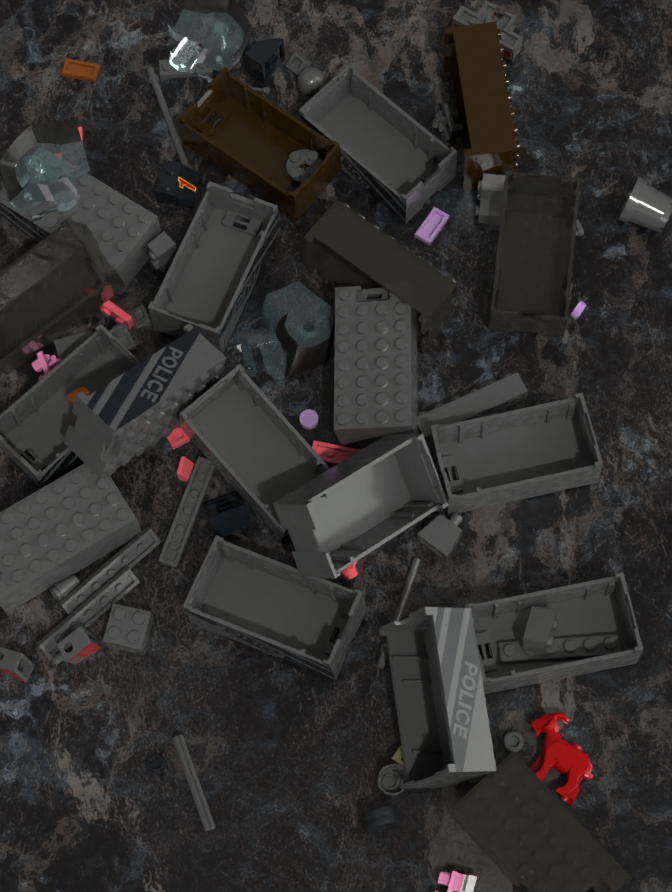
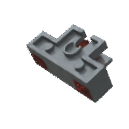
[452,1,523,62]

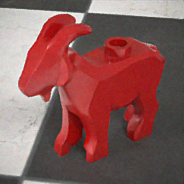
[524,712,594,806]

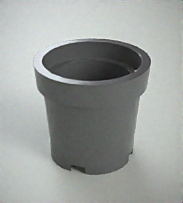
[617,176,672,233]

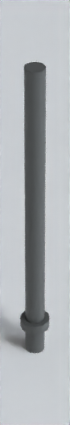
[147,67,190,167]

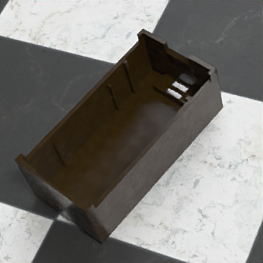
[443,22,520,192]
[179,67,341,221]

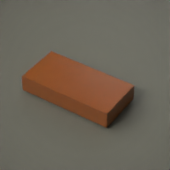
[61,58,101,83]

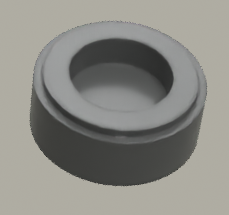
[503,731,524,753]

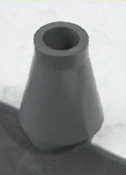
[50,575,80,602]

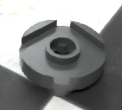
[286,149,322,185]

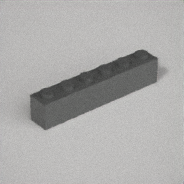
[418,372,528,443]

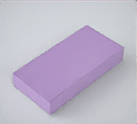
[414,207,450,246]

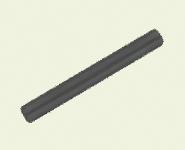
[173,734,215,831]

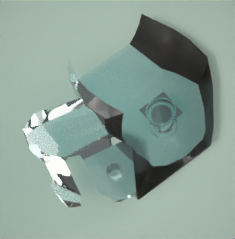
[167,0,253,82]

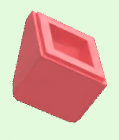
[177,456,195,482]

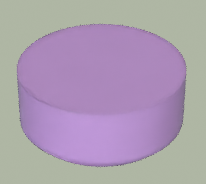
[570,301,586,320]
[299,409,319,429]

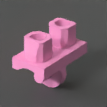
[32,351,63,381]

